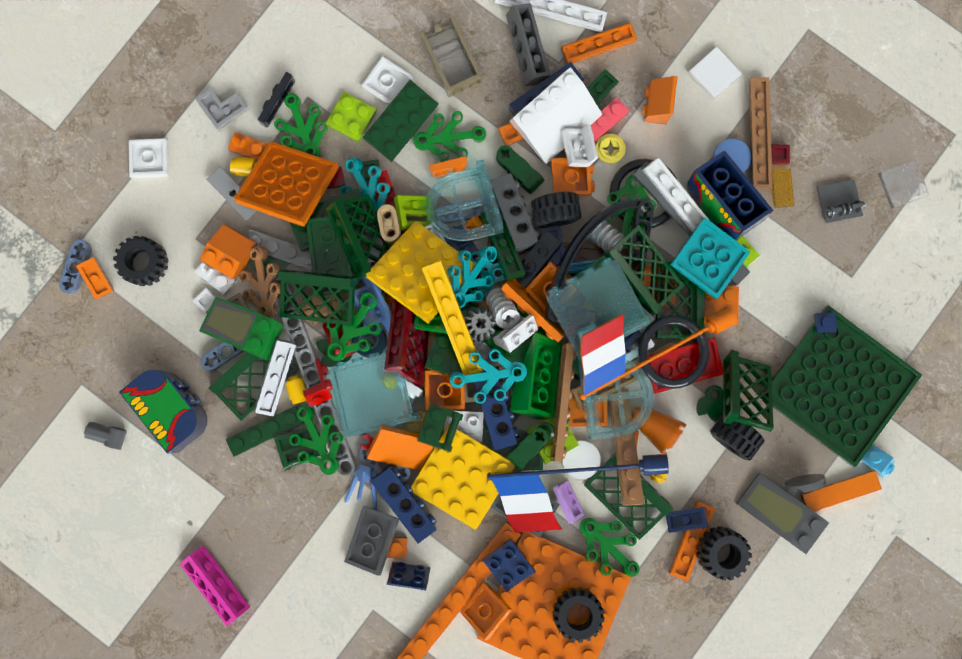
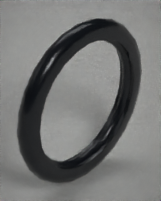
[609,159,678,228]
[638,315,709,389]

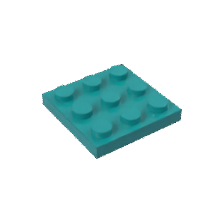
[670,217,750,299]

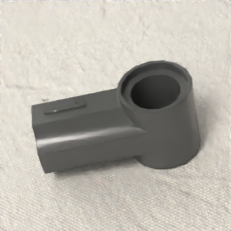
[84,422,127,450]

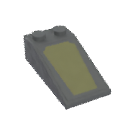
[737,473,829,554]

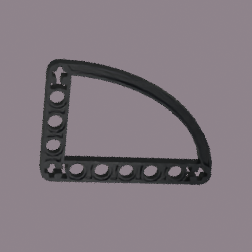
[545,199,654,327]

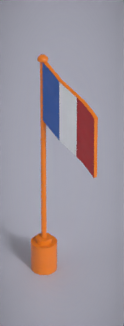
[580,307,737,400]

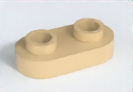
[377,204,401,243]

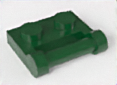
[417,403,464,453]
[274,427,321,471]

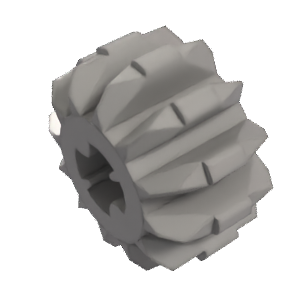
[464,308,496,342]

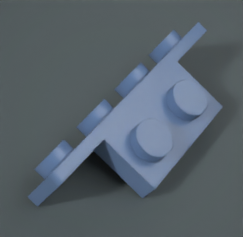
[348,276,391,334]

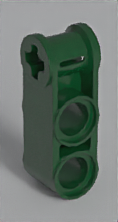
[496,145,545,194]
[506,422,555,471]

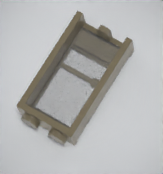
[420,16,482,97]

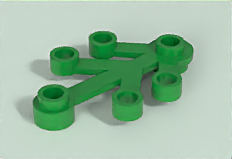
[274,93,328,157]
[413,111,486,162]
[605,174,656,247]
[327,293,381,361]
[289,406,343,475]
[579,518,640,577]

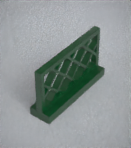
[326,195,392,279]
[602,225,685,315]
[656,262,705,341]
[278,270,358,326]
[723,350,774,432]
[208,352,299,421]
[584,452,673,540]

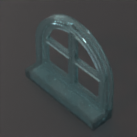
[426,160,503,241]
[578,359,654,440]

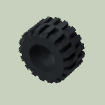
[531,192,582,228]
[113,236,169,286]
[710,414,765,461]
[696,526,752,581]
[553,587,605,643]

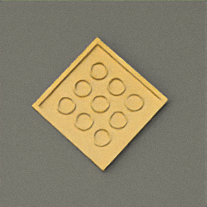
[366,221,475,324]
[411,423,515,530]

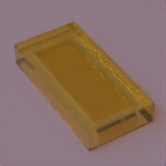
[772,168,795,208]

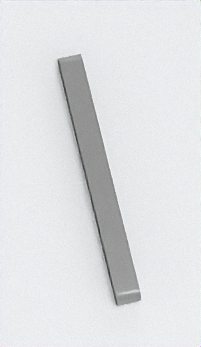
[272,277,356,476]

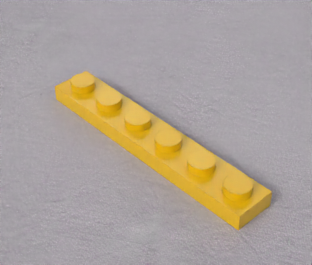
[422,260,483,375]

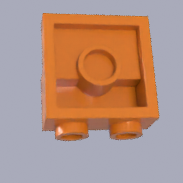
[551,158,595,198]

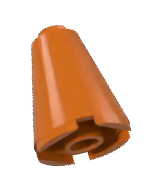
[632,405,687,454]

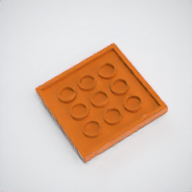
[234,141,339,227]

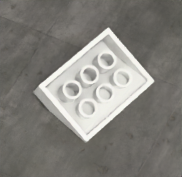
[509,67,602,164]

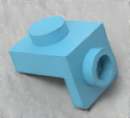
[861,445,895,478]

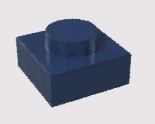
[814,313,837,333]

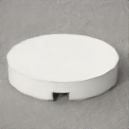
[562,441,601,479]

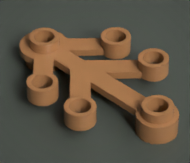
[240,246,281,318]

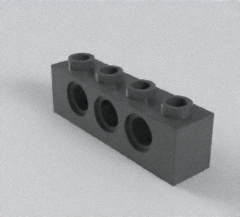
[506,3,550,86]
[489,173,540,254]

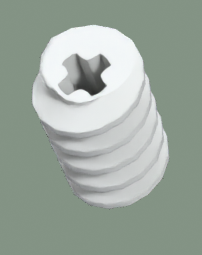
[588,221,625,252]
[486,288,520,329]

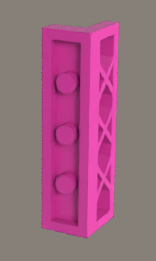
[180,545,250,626]

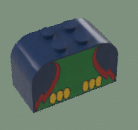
[687,150,774,240]
[119,370,207,454]

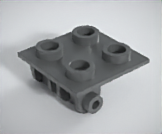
[817,179,866,223]

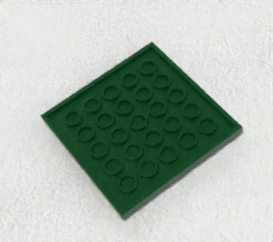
[763,305,922,468]

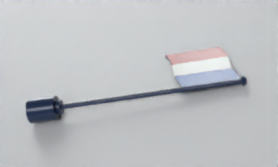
[487,454,669,533]

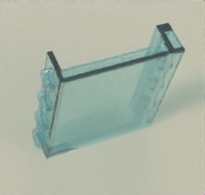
[545,257,651,361]
[329,349,420,438]

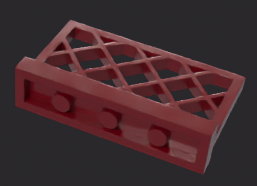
[384,298,429,387]

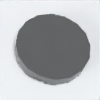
[785,474,826,493]

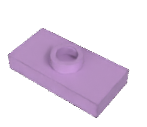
[552,480,584,524]

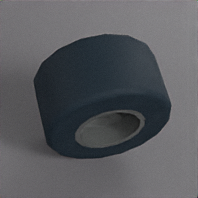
[352,324,388,358]

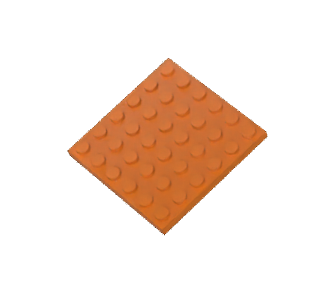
[477,532,631,659]

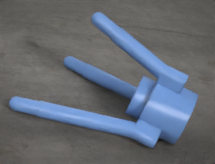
[345,465,377,510]

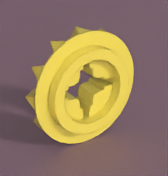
[596,134,626,164]

